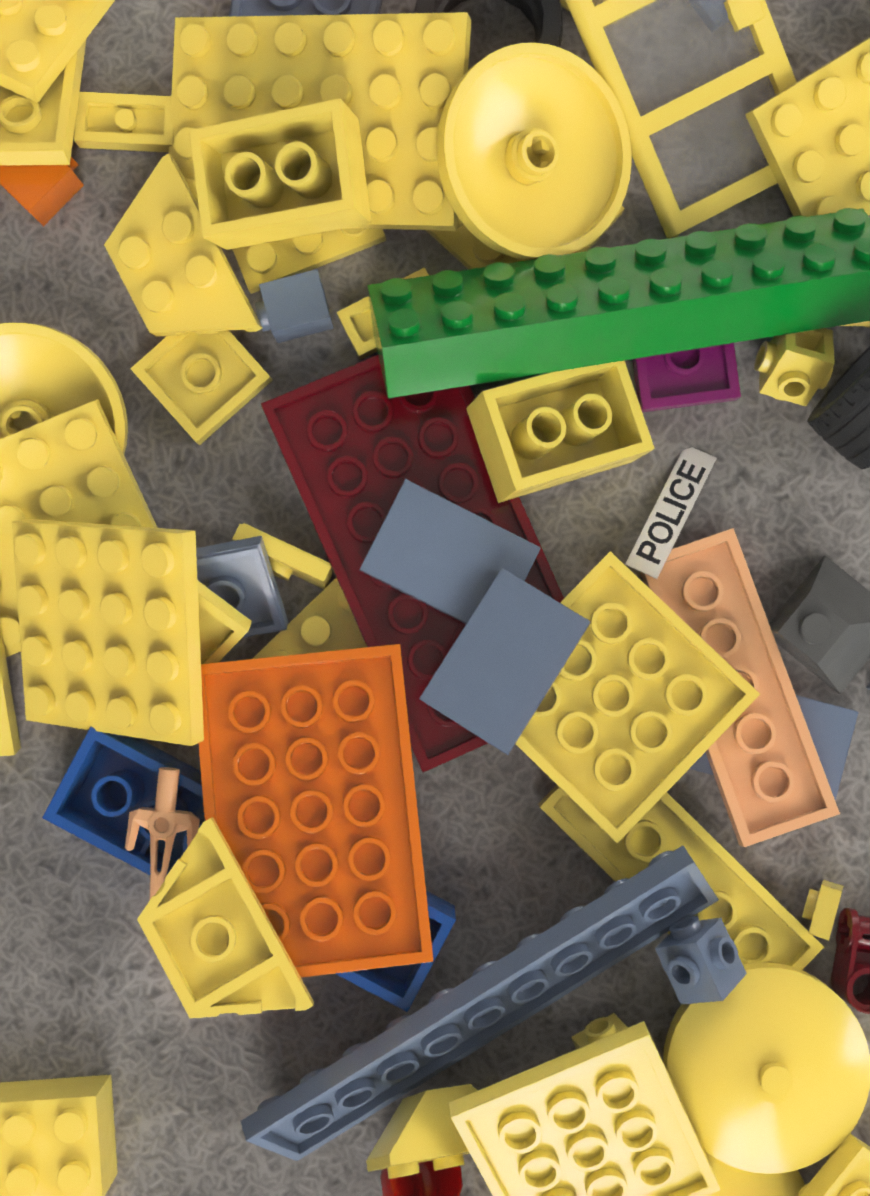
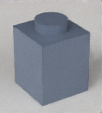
[255,269,334,343]

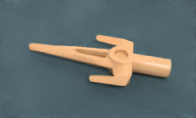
[125,767,200,901]

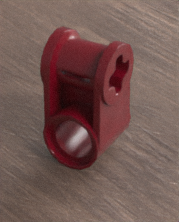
[831,908,870,1014]

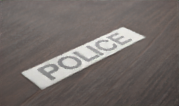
[625,447,717,579]

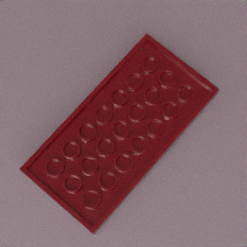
[261,355,564,773]

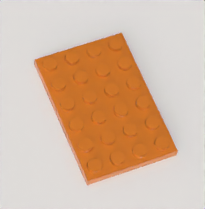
[198,644,434,978]

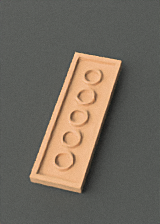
[640,528,840,847]

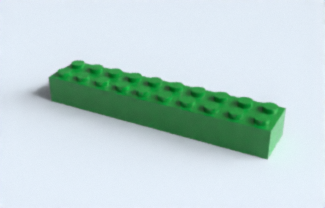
[368,208,870,398]

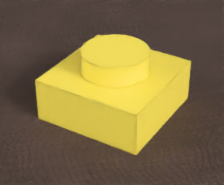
[802,880,844,941]

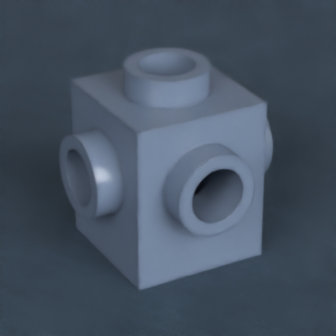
[655,916,747,1004]

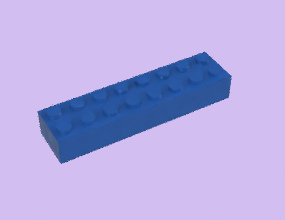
[42,727,456,1012]

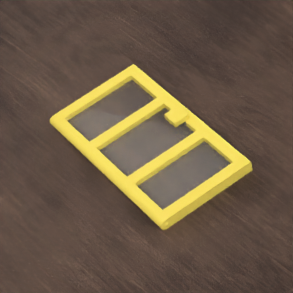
[565,0,797,239]

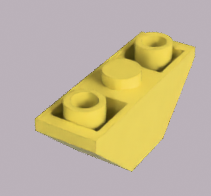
[366,1084,478,1179]

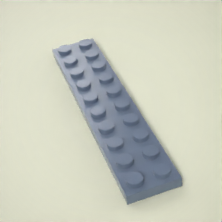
[240,845,719,1161]

